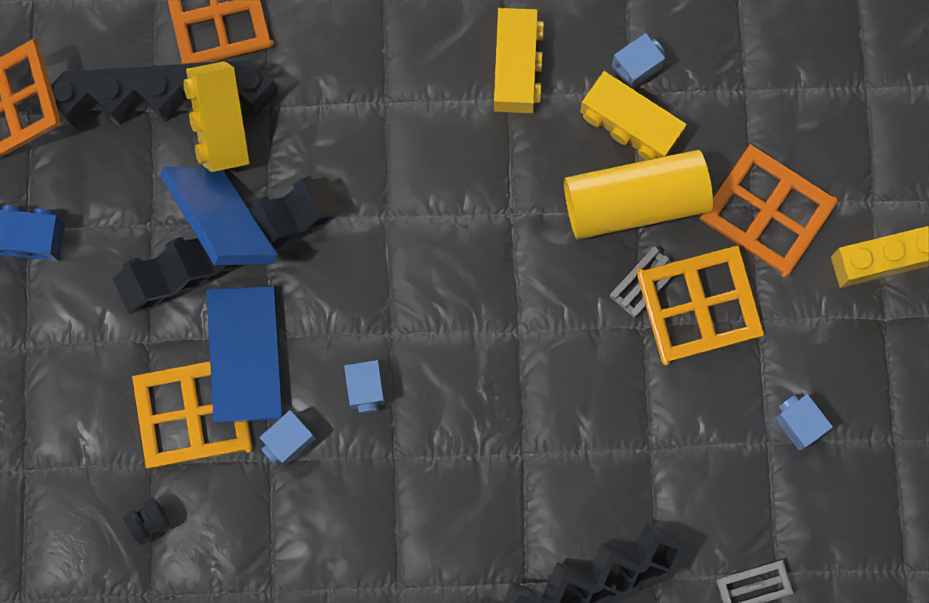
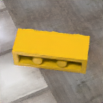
[494,8,543,113]
[184,61,249,172]
[580,71,687,160]
[831,226,929,288]

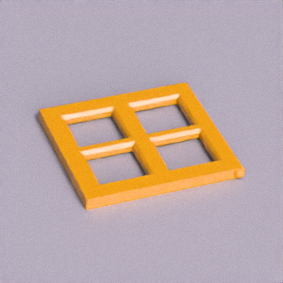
[637,246,764,366]
[132,361,253,469]

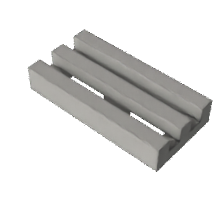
[609,246,672,318]
[715,560,793,603]

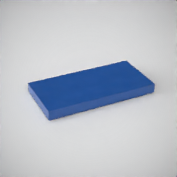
[160,167,277,265]
[206,286,282,424]

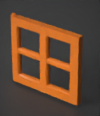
[168,0,274,64]
[0,39,62,158]
[699,144,838,277]

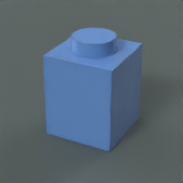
[612,33,665,89]
[344,360,386,414]
[774,394,833,451]
[259,410,316,466]

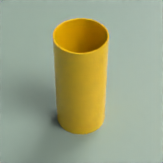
[564,150,713,240]

